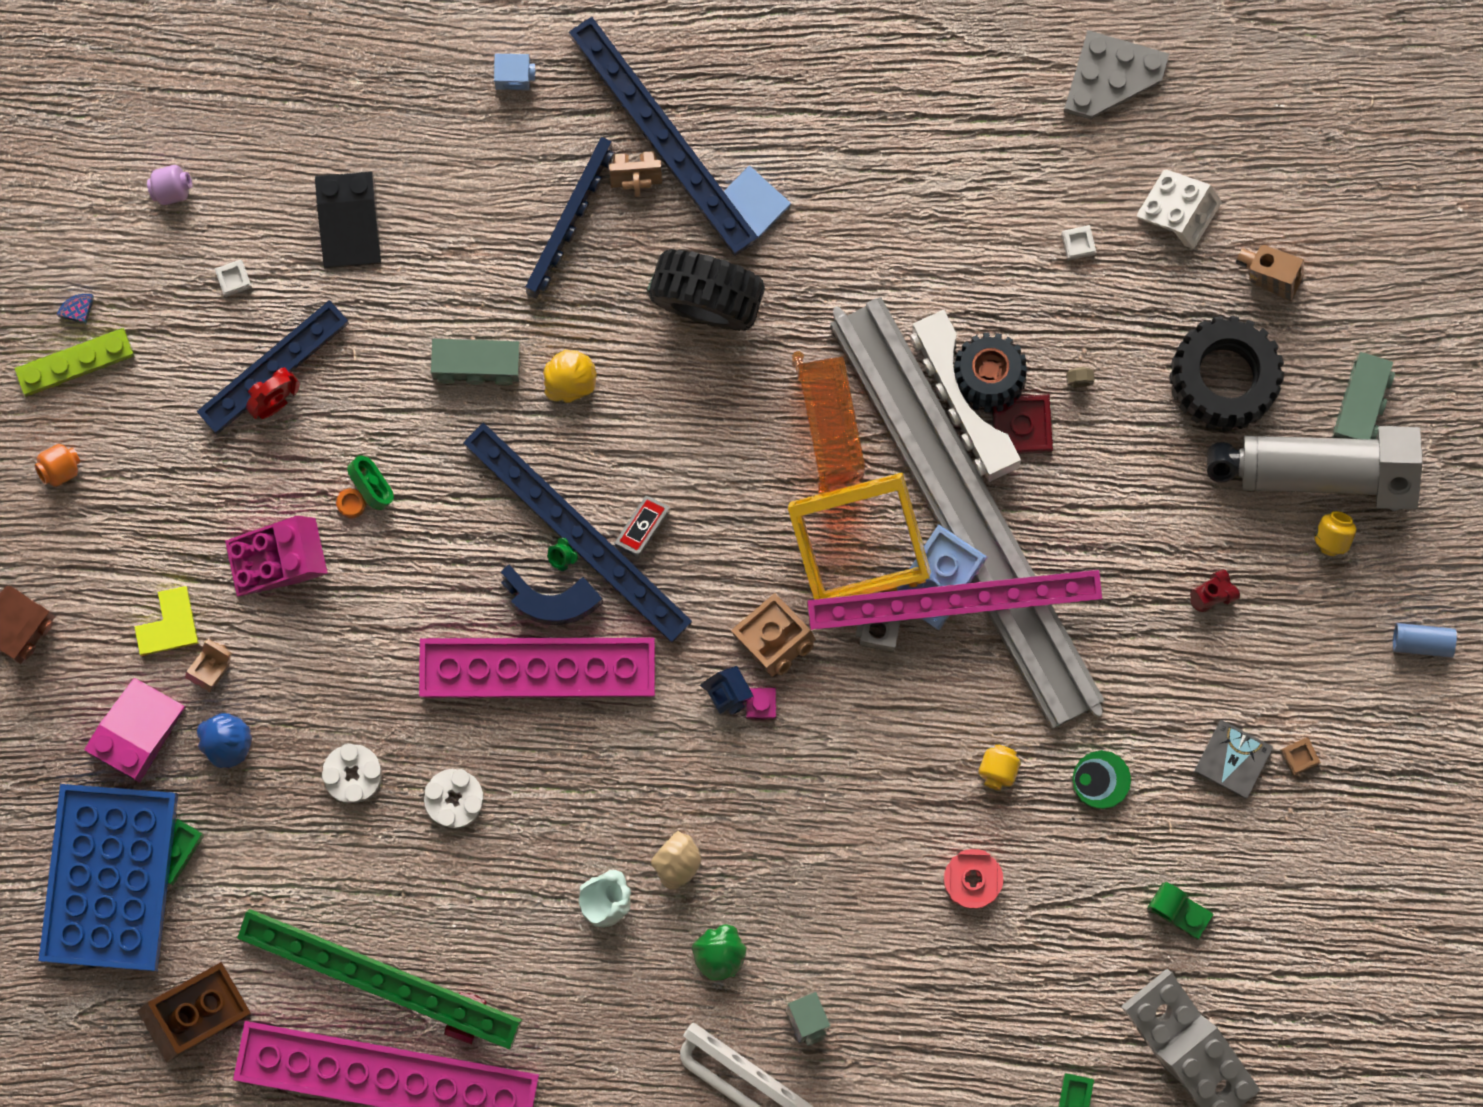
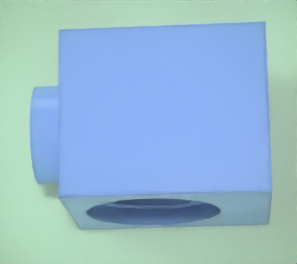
[494,53,535,90]

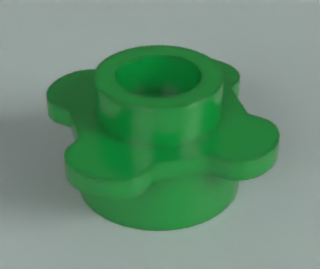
[547,538,578,571]

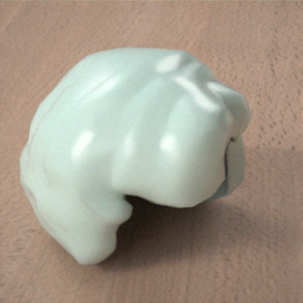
[578,870,631,928]

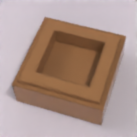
[1280,737,1321,776]

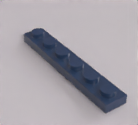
[525,137,615,299]
[197,300,349,435]

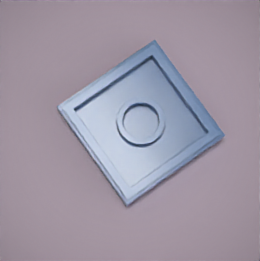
[724,165,791,246]

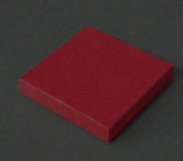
[992,394,1053,454]

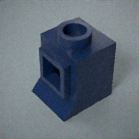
[699,666,754,715]

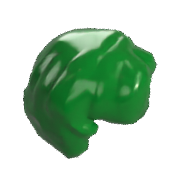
[691,924,747,981]

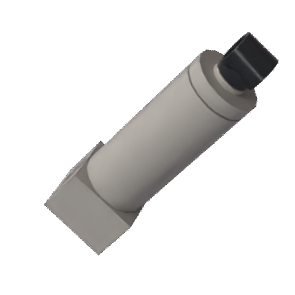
[1207,426,1422,511]

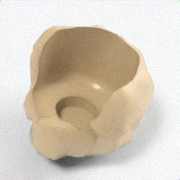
[651,831,701,890]

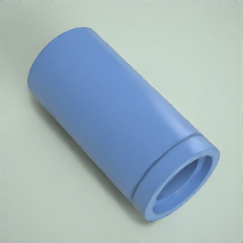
[1393,623,1457,658]

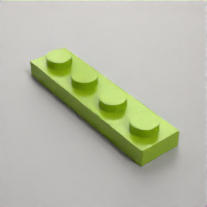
[14,328,135,397]

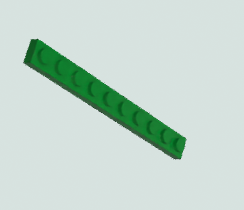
[237,909,522,1050]

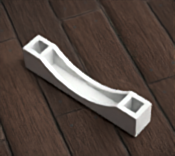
[910,310,1021,482]

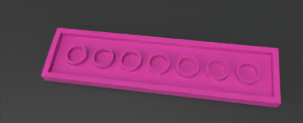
[419,638,655,698]

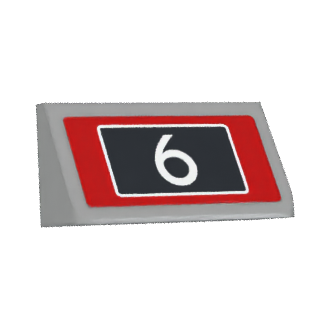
[614,495,670,559]

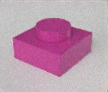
[746,688,776,719]

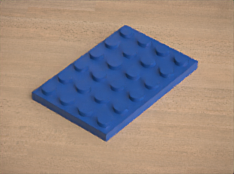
[38,784,178,972]

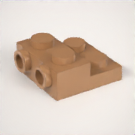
[731,593,816,677]

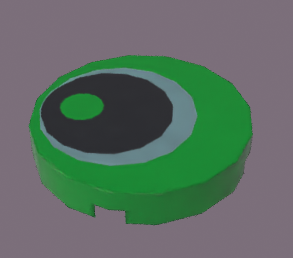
[1072,750,1131,809]

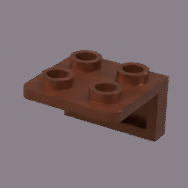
[0,586,55,665]

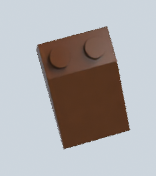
[137,962,251,1063]

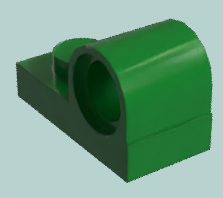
[1147,882,1214,940]

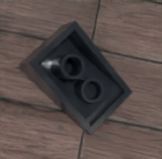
[315,171,382,269]

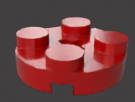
[246,367,300,419]

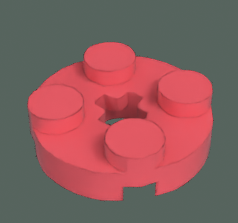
[943,849,1003,909]

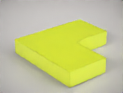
[134,586,199,656]

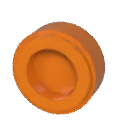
[336,488,366,519]

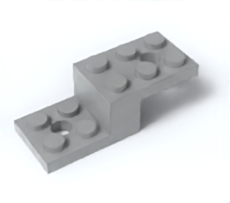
[1121,969,1260,1107]

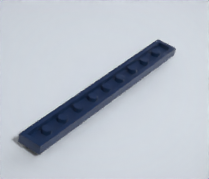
[569,16,758,257]
[463,422,692,643]

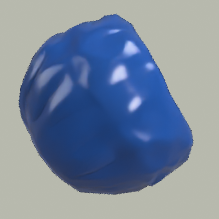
[197,713,252,768]

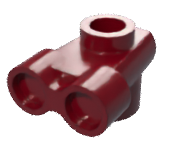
[1190,569,1240,612]

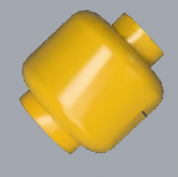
[1314,511,1357,556]
[978,745,1021,791]

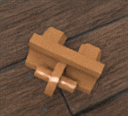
[609,151,662,197]

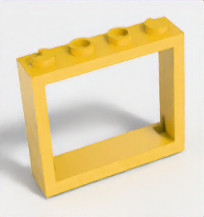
[787,472,931,599]

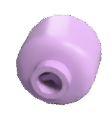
[147,165,192,205]

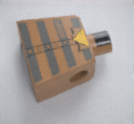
[1236,245,1304,302]

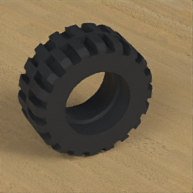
[648,249,765,331]
[1169,316,1284,431]

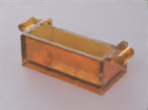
[792,351,865,494]

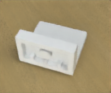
[1137,170,1222,249]

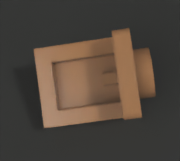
[185,639,232,692]

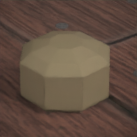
[1066,367,1095,388]

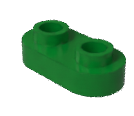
[347,456,394,510]

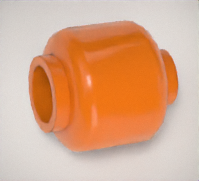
[34,444,80,487]

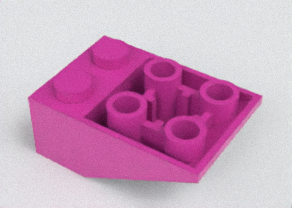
[225,516,328,597]

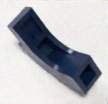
[501,564,603,625]

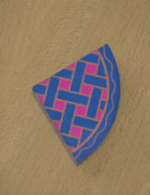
[57,294,94,324]

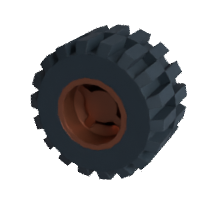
[954,332,1027,412]

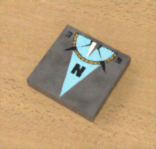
[1194,719,1273,799]

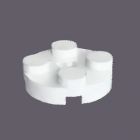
[322,744,382,803]
[424,769,484,829]

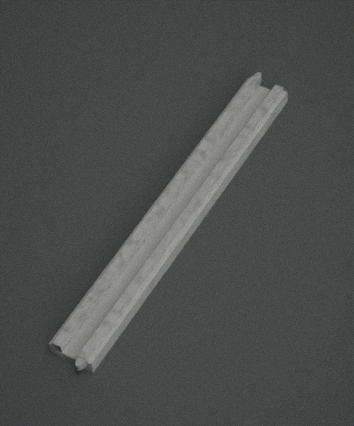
[830,297,1105,730]

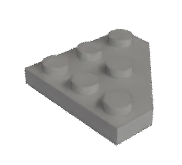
[1063,30,1169,120]

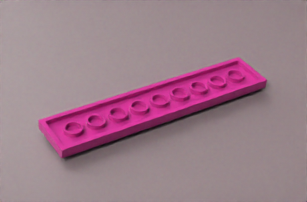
[233,1021,539,1107]

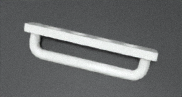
[680,1023,814,1107]

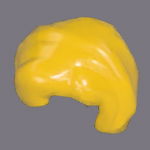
[543,350,597,403]

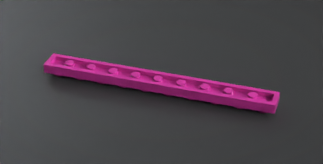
[807,570,1102,630]

